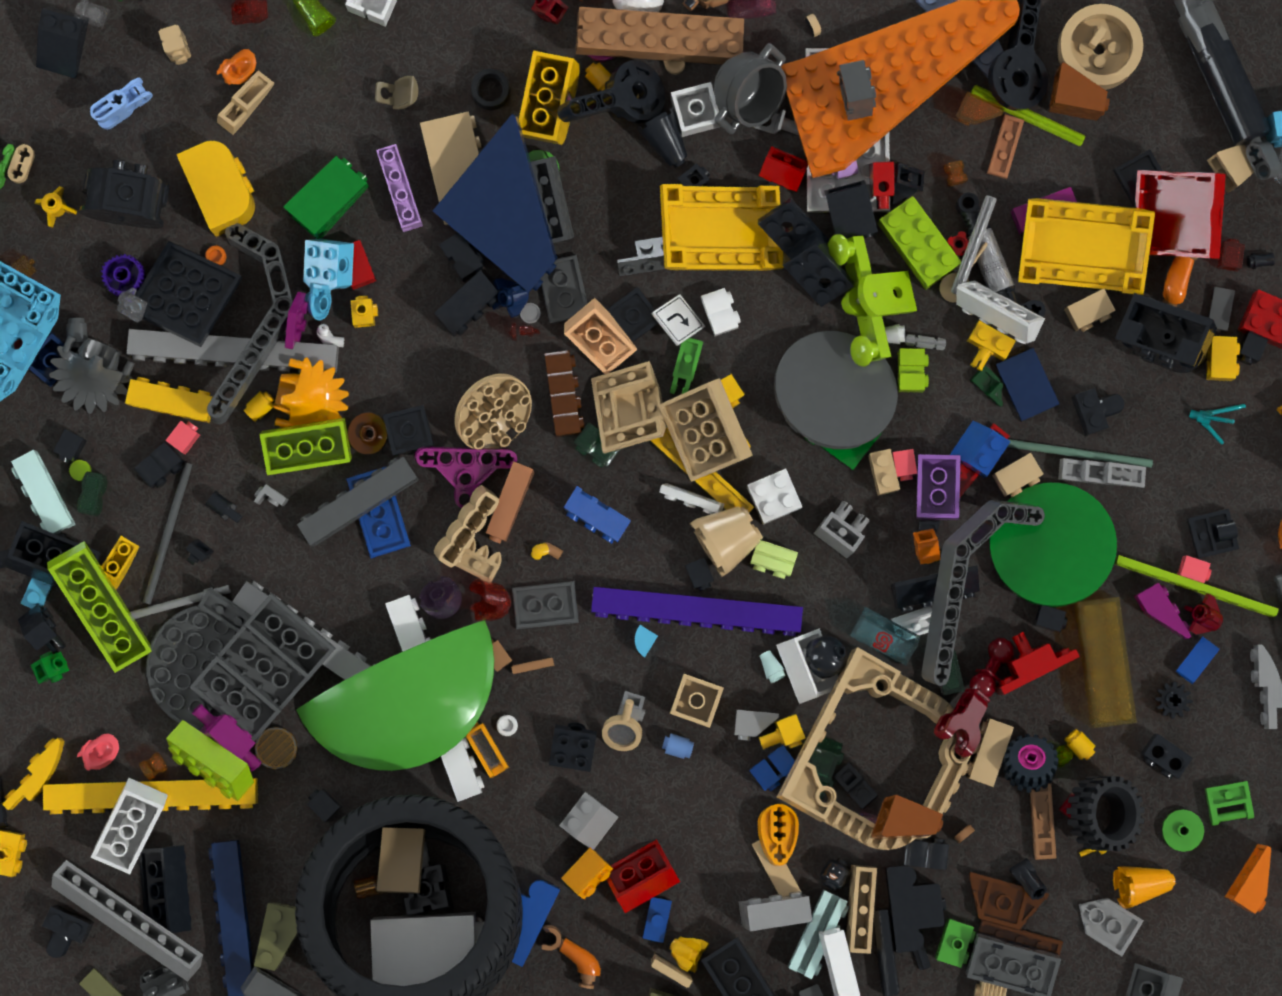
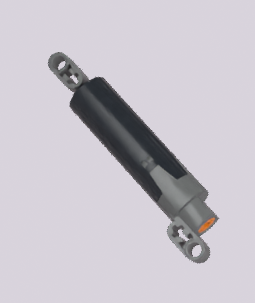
[1173,0,1282,180]

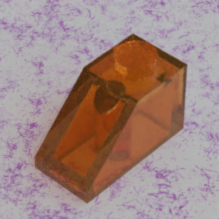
[956,91,1005,126]

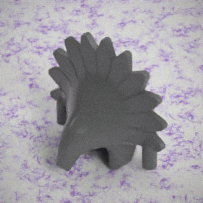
[49,335,135,414]

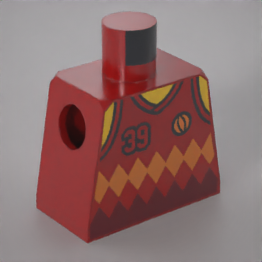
[869,162,894,209]

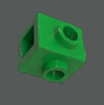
[30,651,69,684]

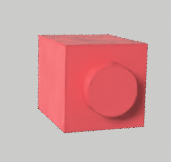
[166,421,200,455]
[892,449,918,481]
[1177,555,1212,583]

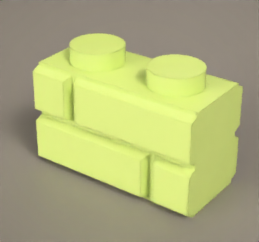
[750,540,798,579]

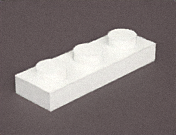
[659,483,724,514]

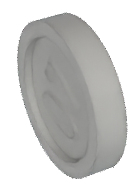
[520,303,541,324]

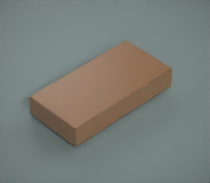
[511,658,555,674]

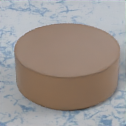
[954,825,975,843]

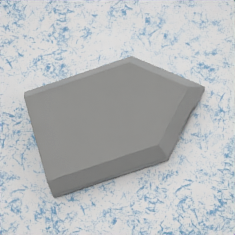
[1078,898,1144,957]

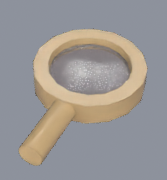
[602,699,642,751]

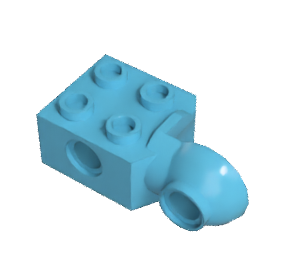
[303,239,354,320]

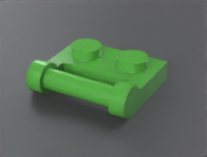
[1204,781,1254,826]

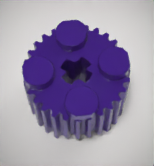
[101,254,147,299]

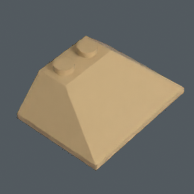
[591,361,666,453]

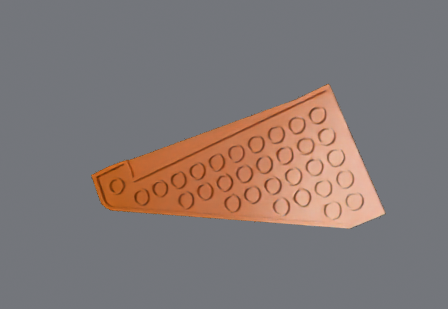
[781,0,1020,178]

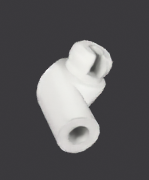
[317,324,344,347]

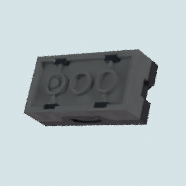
[965,931,1061,996]

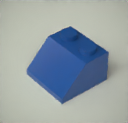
[950,421,1011,478]

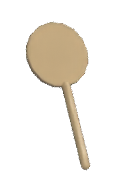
[939,242,987,302]

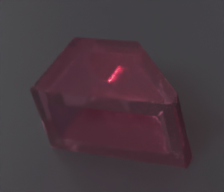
[728,0,776,19]

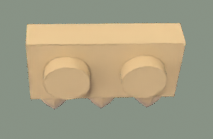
[455,539,501,584]

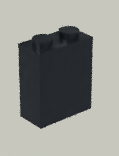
[824,180,878,239]

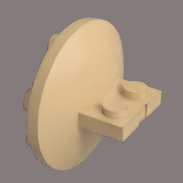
[455,374,532,450]

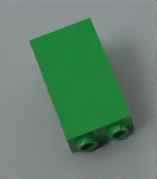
[284,156,369,239]

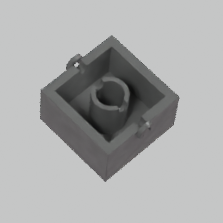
[837,60,876,121]

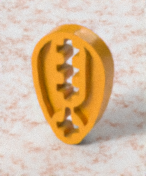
[757,804,799,866]

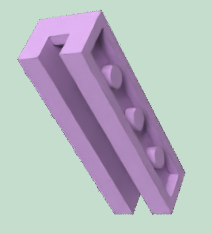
[376,144,423,232]

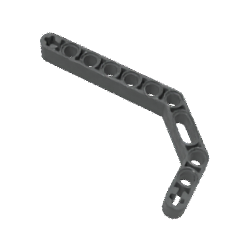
[207,223,293,424]
[922,500,1045,686]

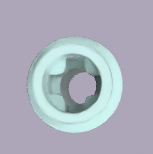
[759,650,786,683]

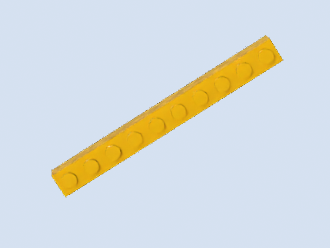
[43,778,258,814]

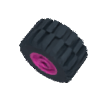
[1003,734,1058,793]

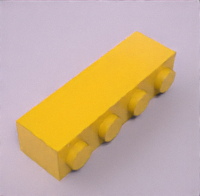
[125,377,213,423]

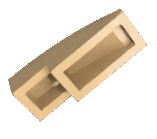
[217,71,274,135]

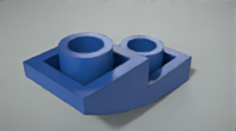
[1176,637,1220,685]

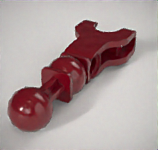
[934,638,1014,758]

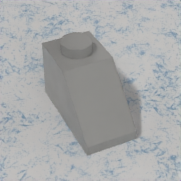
[734,710,779,741]

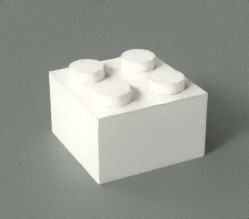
[671,82,720,137]
[747,469,802,525]

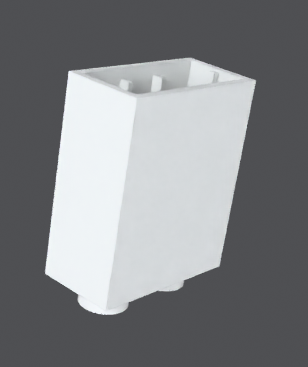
[370,912,485,986]

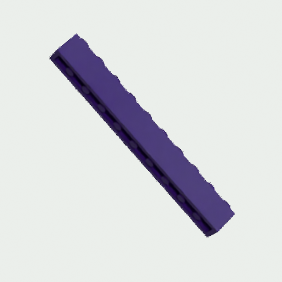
[591,587,803,636]

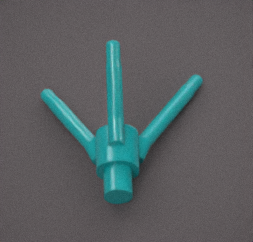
[1189,404,1246,444]

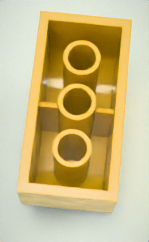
[519,51,579,145]
[176,141,255,237]

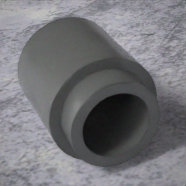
[66,318,88,349]

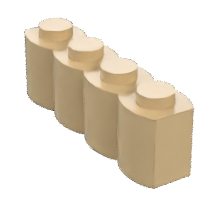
[434,485,499,568]

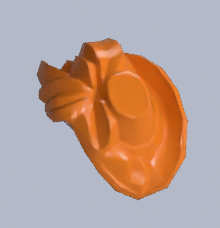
[217,49,257,85]

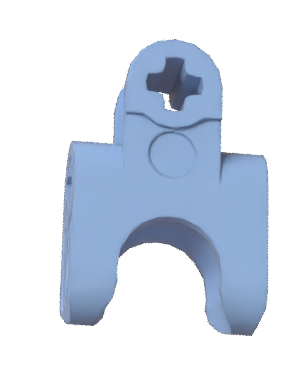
[90,78,153,130]

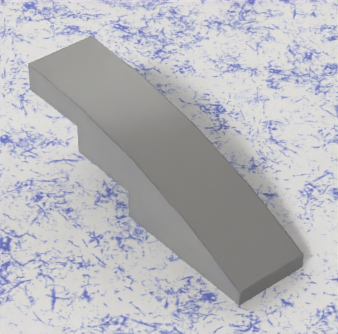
[1058,458,1146,488]

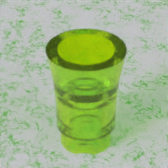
[292,0,336,36]

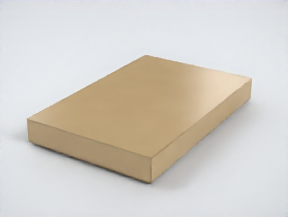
[377,828,425,893]
[651,953,692,988]

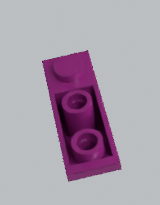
[1134,583,1192,639]

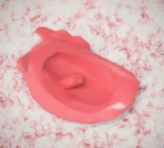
[77,734,119,771]

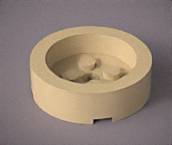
[1057,4,1143,90]

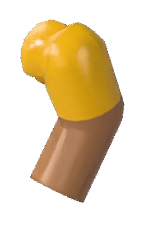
[531,542,563,560]

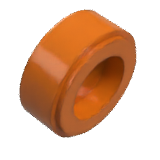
[205,246,227,266]

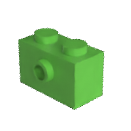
[935,918,976,968]

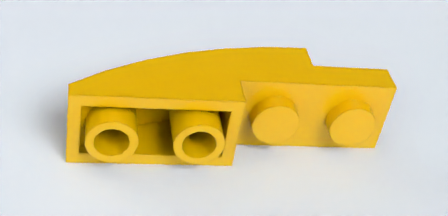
[101,536,139,590]
[2,738,64,810]

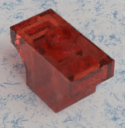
[231,0,268,25]

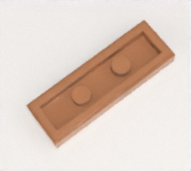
[987,114,1024,179]

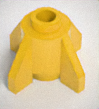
[35,186,77,228]
[670,936,709,973]

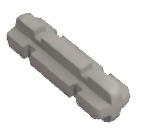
[905,334,946,350]

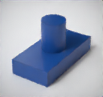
[643,897,672,943]

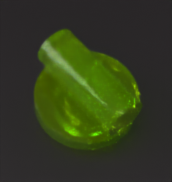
[1055,745,1075,769]

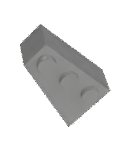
[738,891,812,931]

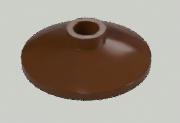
[348,413,388,454]

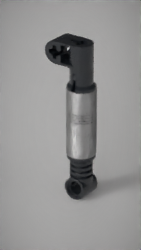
[956,192,1046,317]

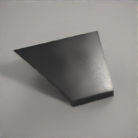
[890,162,925,207]

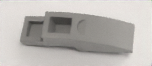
[1250,645,1282,729]

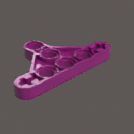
[415,447,517,509]

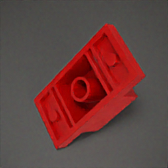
[996,632,1080,695]

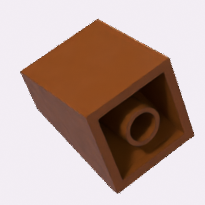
[1048,62,1110,121]
[870,795,943,839]

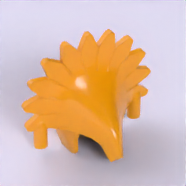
[273,357,349,427]

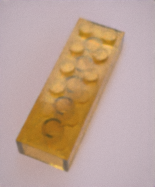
[1074,597,1137,728]

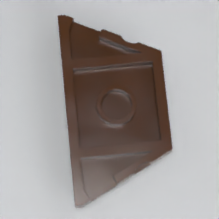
[969,872,1049,930]

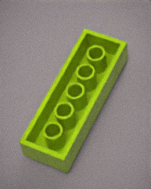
[47,541,152,673]

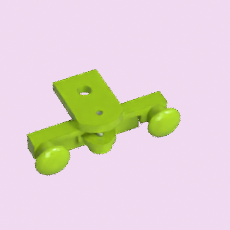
[828,234,917,367]

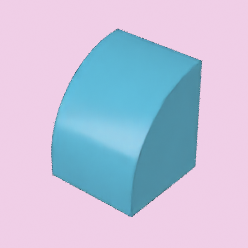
[635,625,658,658]

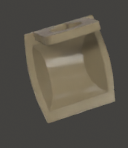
[375,76,418,110]

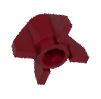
[1184,593,1223,635]

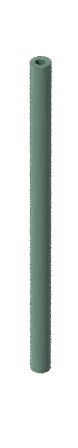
[1007,439,1153,468]

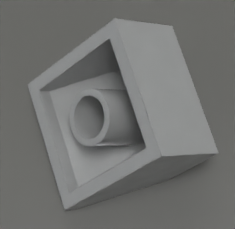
[559,791,618,850]

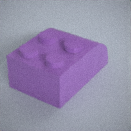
[916,454,960,520]

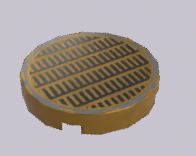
[255,727,297,769]

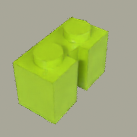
[898,348,929,392]

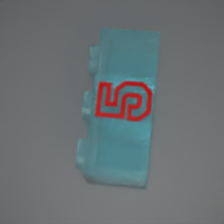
[850,607,921,665]

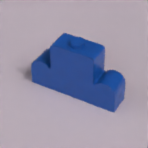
[512,880,560,967]

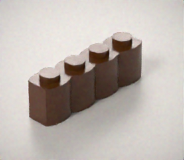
[545,350,584,437]

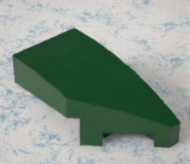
[970,365,1003,407]

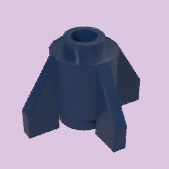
[492,278,529,318]

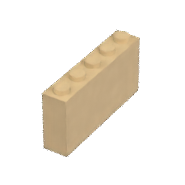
[420,111,482,226]

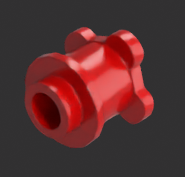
[947,231,969,256]

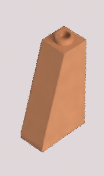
[486,462,534,544]

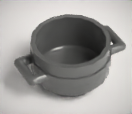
[714,43,787,135]

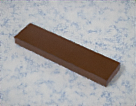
[978,919,1063,956]

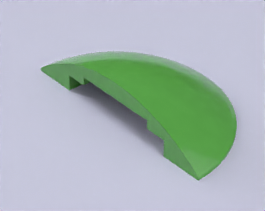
[296,620,494,771]

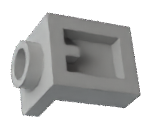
[254,484,289,507]

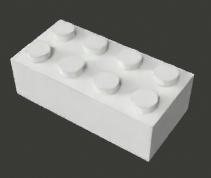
[91,778,168,874]

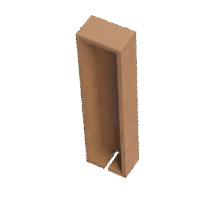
[576,7,744,65]

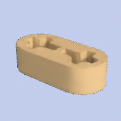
[7,144,35,183]

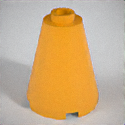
[1113,866,1175,909]

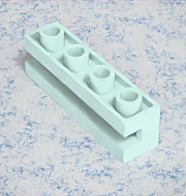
[11,450,76,535]
[788,889,849,979]

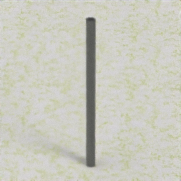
[143,462,193,605]

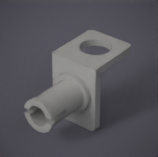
[754,110,799,135]

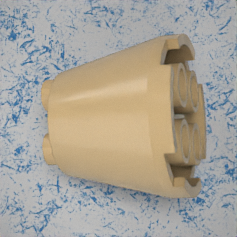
[690,506,763,577]

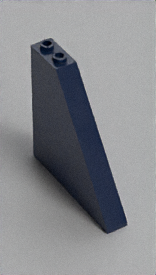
[433,114,557,292]

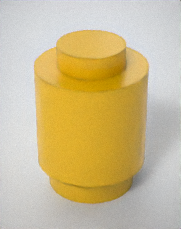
[585,62,611,91]
[244,391,275,422]
[1064,729,1095,760]

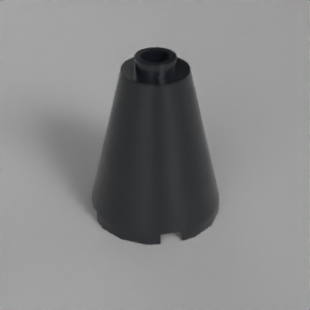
[637,107,687,168]

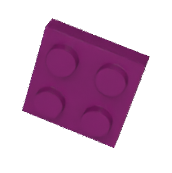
[285,292,308,349]

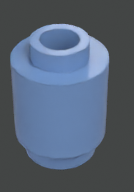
[662,733,694,759]

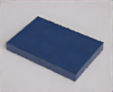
[995,348,1059,422]

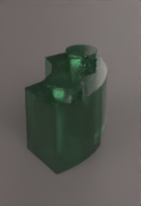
[810,737,844,799]

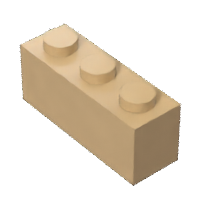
[966,719,1014,787]

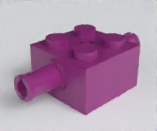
[192,704,262,771]

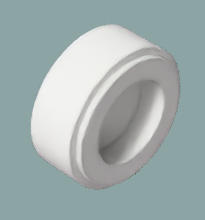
[497,715,518,736]

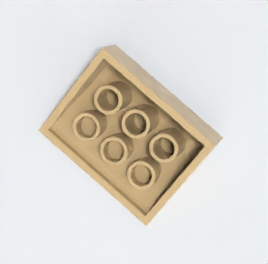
[658,378,753,482]

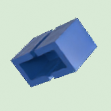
[749,745,795,791]

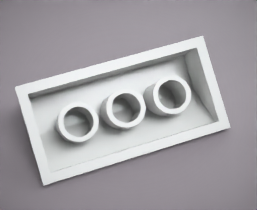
[956,280,1045,344]

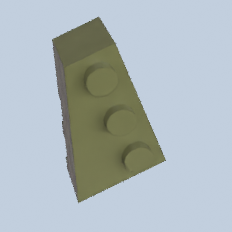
[254,902,298,971]

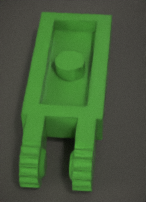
[670,338,703,394]

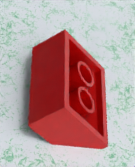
[606,839,680,913]

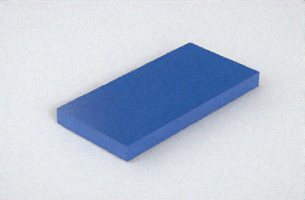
[347,467,411,558]

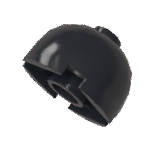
[806,636,847,679]

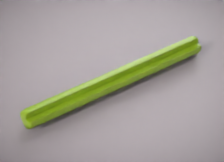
[970,85,1085,146]

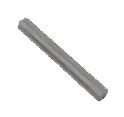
[951,195,996,295]

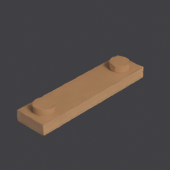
[1030,783,1056,860]

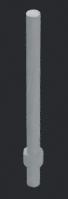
[130,585,231,619]

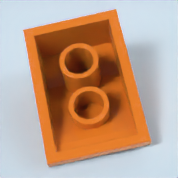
[1225,844,1271,914]

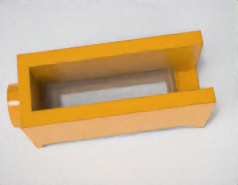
[466,722,510,778]

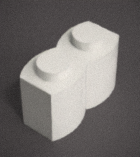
[701,288,741,337]

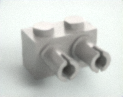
[813,501,869,558]

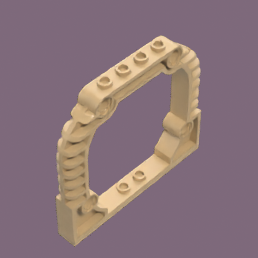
[777,647,970,850]

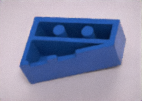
[564,486,631,544]

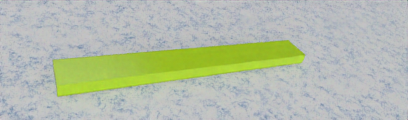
[1114,555,1279,617]

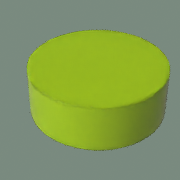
[69,460,91,481]

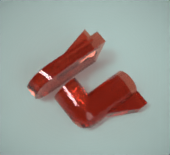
[509,323,540,341]

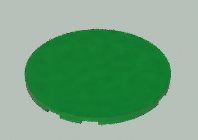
[990,483,1117,607]

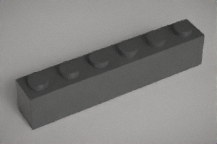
[297,457,419,547]

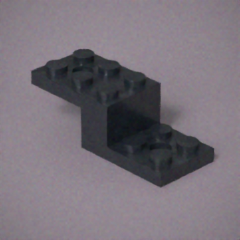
[758,198,854,307]

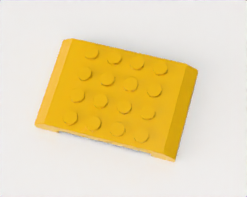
[660,184,784,271]
[1018,198,1155,295]

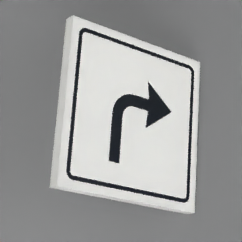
[651,294,705,346]

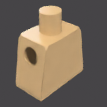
[1207,145,1254,193]

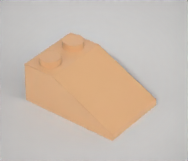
[564,298,637,374]

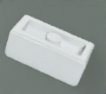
[891,606,932,642]

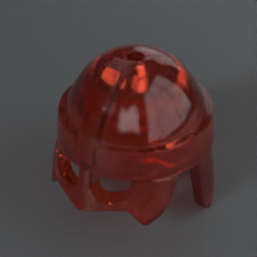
[469,579,511,621]

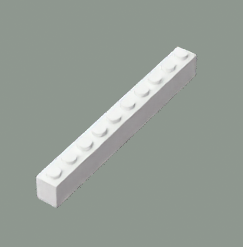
[385,595,484,802]

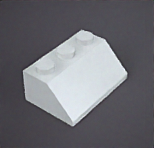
[776,628,838,704]

